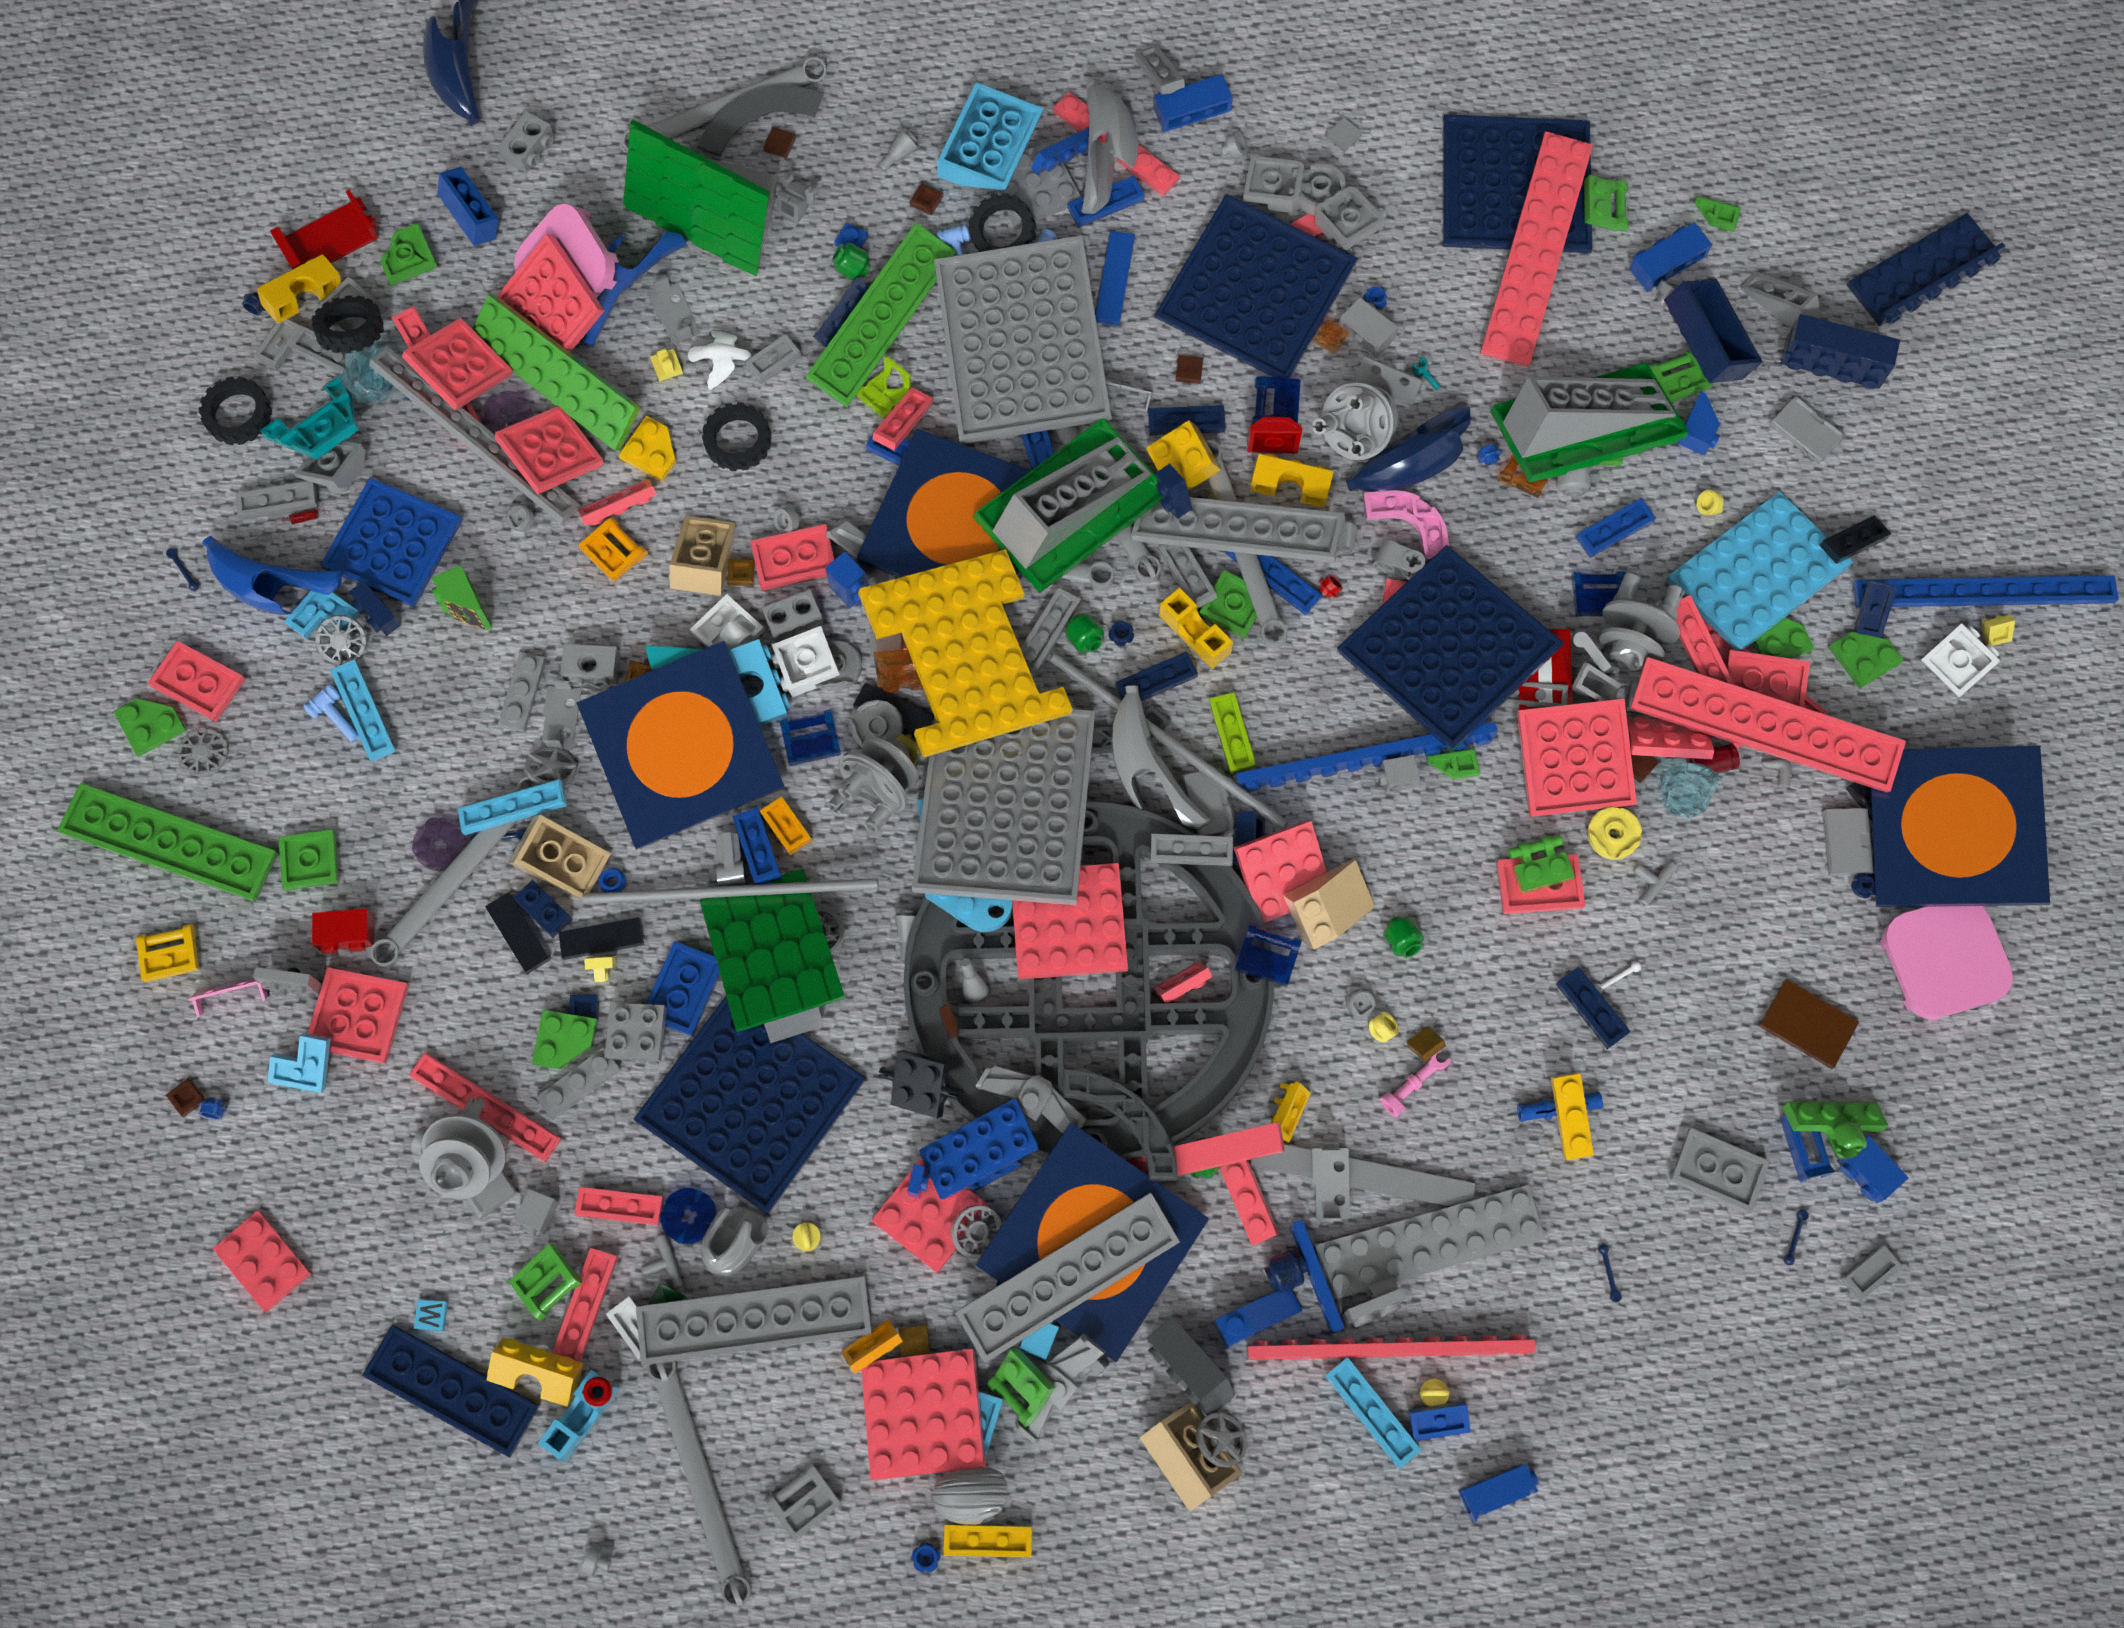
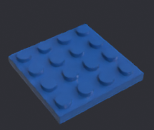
[320,478,463,608]

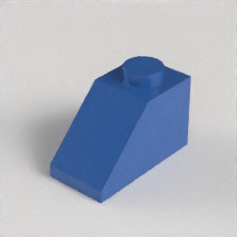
[1677,391,1720,455]

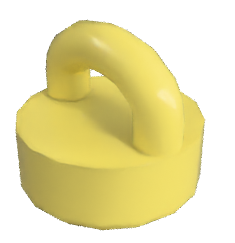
[1697,490,1724,516]
[1368,1011,1399,1042]
[792,1222,821,1252]
[1419,1378,1449,1407]

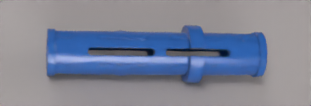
[1517,1091,1603,1122]

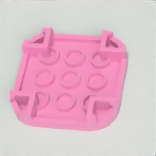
[514,204,618,298]
[1880,906,2013,1021]

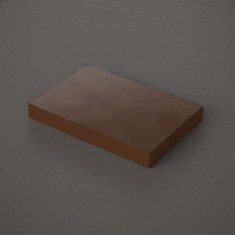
[1759,979,1859,1069]

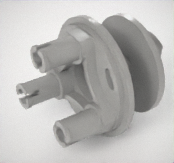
[1312,382,1399,460]
[1599,573,1685,671]
[826,737,919,834]
[419,1097,509,1199]

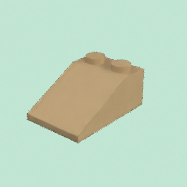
[669,515,736,596]
[508,815,611,899]
[1283,859,1375,950]

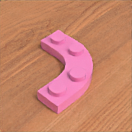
[1363,490,1450,563]

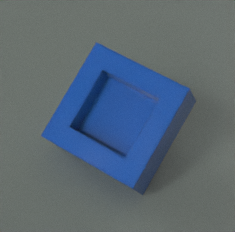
[834,223,868,248]
[907,1164,930,1198]

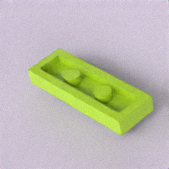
[1209,692,1256,774]

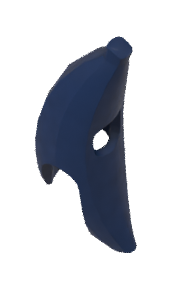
[423,0,480,126]
[1346,402,1471,492]

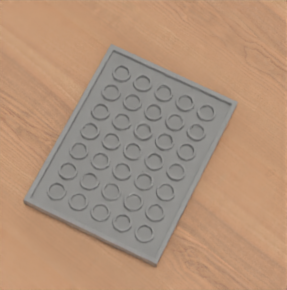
[934,235,1112,444]
[912,709,1095,906]

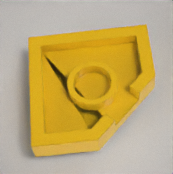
[618,416,676,482]

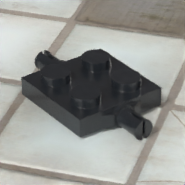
[878,1050,964,1118]

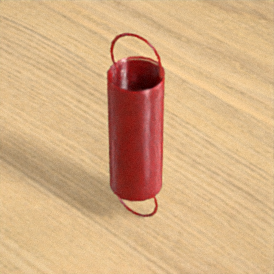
[282,509,326,525]

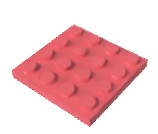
[497,234,605,352]
[1517,699,1637,817]
[1012,863,1128,980]
[861,1349,986,1481]

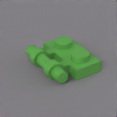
[1508,835,1575,893]

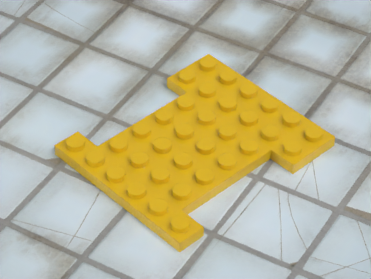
[858,549,1073,758]

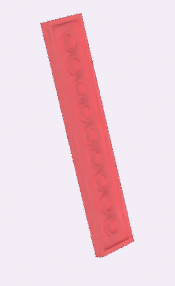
[1480,131,1593,367]
[1629,657,1906,793]

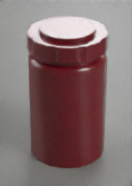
[1686,743,1740,779]

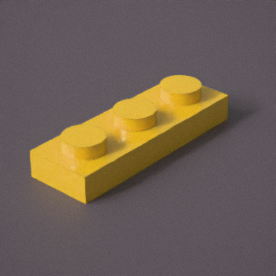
[1551,1072,1594,1160]
[943,1525,1032,1558]

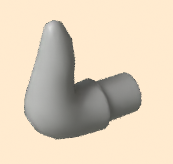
[1761,758,1792,787]

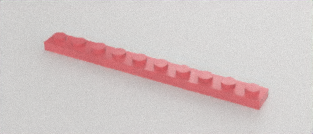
[1246,1335,1536,1360]

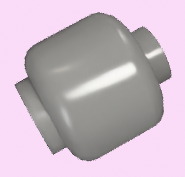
[1557,467,1591,496]

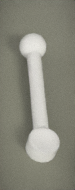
[1594,961,1641,993]

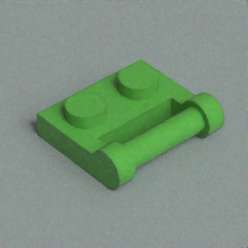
[1584,175,1629,231]
[1648,349,1713,403]
[509,1244,583,1321]
[987,1347,1055,1427]

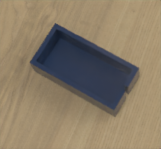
[1664,279,1763,383]
[1780,314,1900,389]

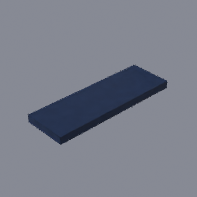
[362,1324,540,1458]

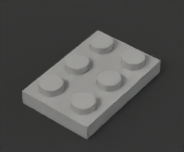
[1670,1128,1770,1214]

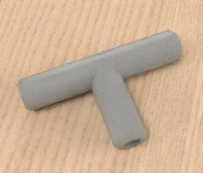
[1634,861,1677,906]
[641,1233,683,1290]

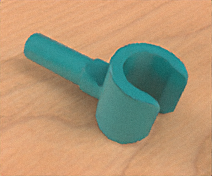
[1412,357,1441,391]

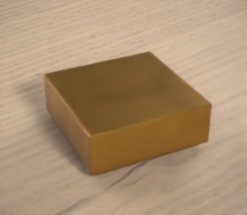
[727,559,755,586]
[1406,1026,1446,1062]
[898,1325,930,1358]

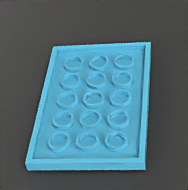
[1666,491,1853,651]

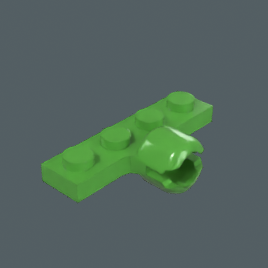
[1782,1101,1889,1159]

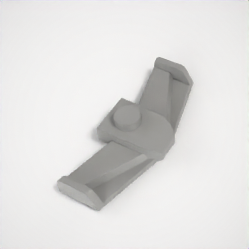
[825,520,899,584]
[976,1064,1087,1133]
[1015,1334,1106,1443]

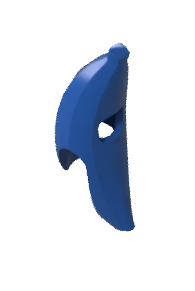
[582,231,687,347]
[202,536,342,615]

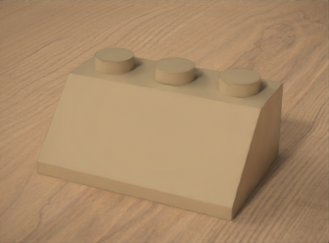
[1139,1402,1242,1512]

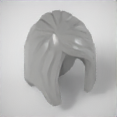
[701,1207,769,1277]
[931,1467,1007,1525]

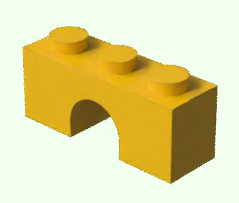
[257,254,341,324]
[1250,454,1334,509]
[1159,587,1233,669]
[487,1337,584,1407]

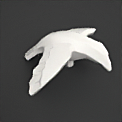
[688,331,752,389]

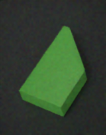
[1694,196,1741,232]
[1426,748,1481,780]

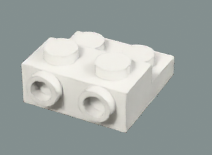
[1921,623,2000,698]
[771,626,840,698]

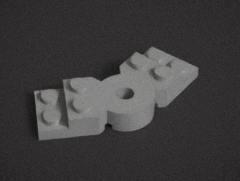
[1243,156,1386,250]

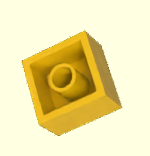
[1146,420,1221,491]

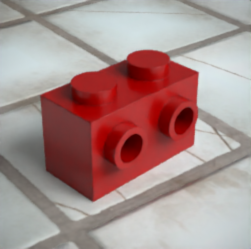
[312,908,374,954]

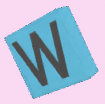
[414,1300,448,1331]

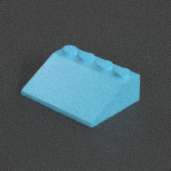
[937,82,1044,191]

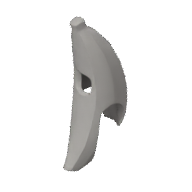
[1081,80,1138,214]
[1111,685,1211,829]

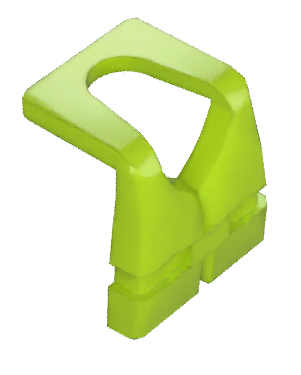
[856,356,911,419]

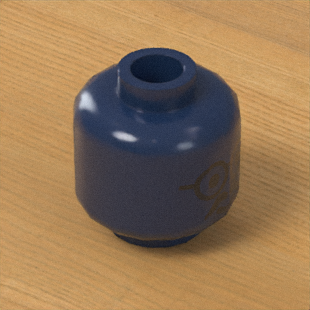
[1264,1250,1308,1292]

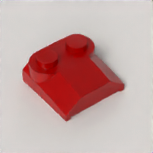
[1247,417,1302,454]

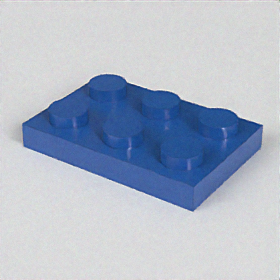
[646,941,720,1037]

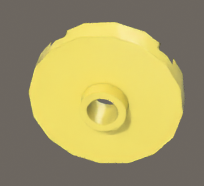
[1587,807,1642,860]

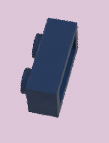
[1155,463,1192,519]
[349,580,401,637]
[1233,811,1265,867]
[513,879,573,938]

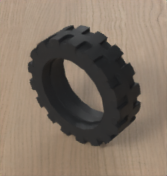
[968,193,1037,252]
[312,295,384,354]
[199,376,272,445]
[702,402,772,471]

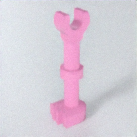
[1380,1050,1451,1118]

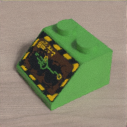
[431,565,492,630]

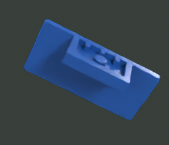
[919,1099,1039,1200]

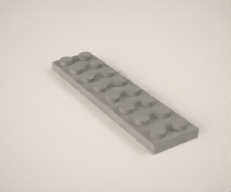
[1131,497,1345,563]
[1313,1185,1546,1300]
[954,1193,1180,1363]
[636,1276,871,1366]

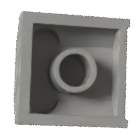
[294,441,365,494]

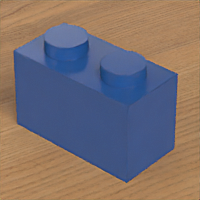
[825,552,868,609]
[1837,1135,1909,1203]

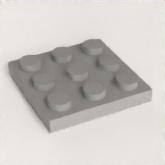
[994,140,1081,229]

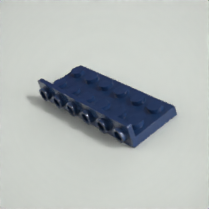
[1846,213,2006,327]

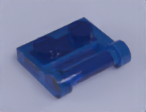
[1251,376,1301,425]
[1571,571,1626,617]
[780,709,841,766]
[1235,923,1302,987]

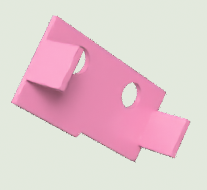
[189,977,268,1017]

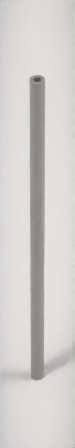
[1050,654,1288,829]
[582,878,879,904]

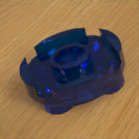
[660,1188,718,1245]

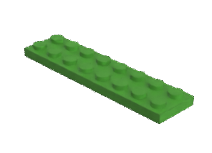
[805,223,957,408]
[473,294,641,451]
[57,783,278,902]

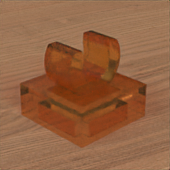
[1313,320,1349,355]

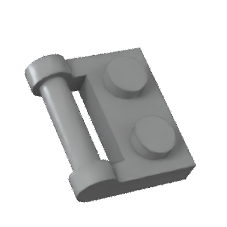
[1573,632,1620,674]
[764,1462,842,1542]

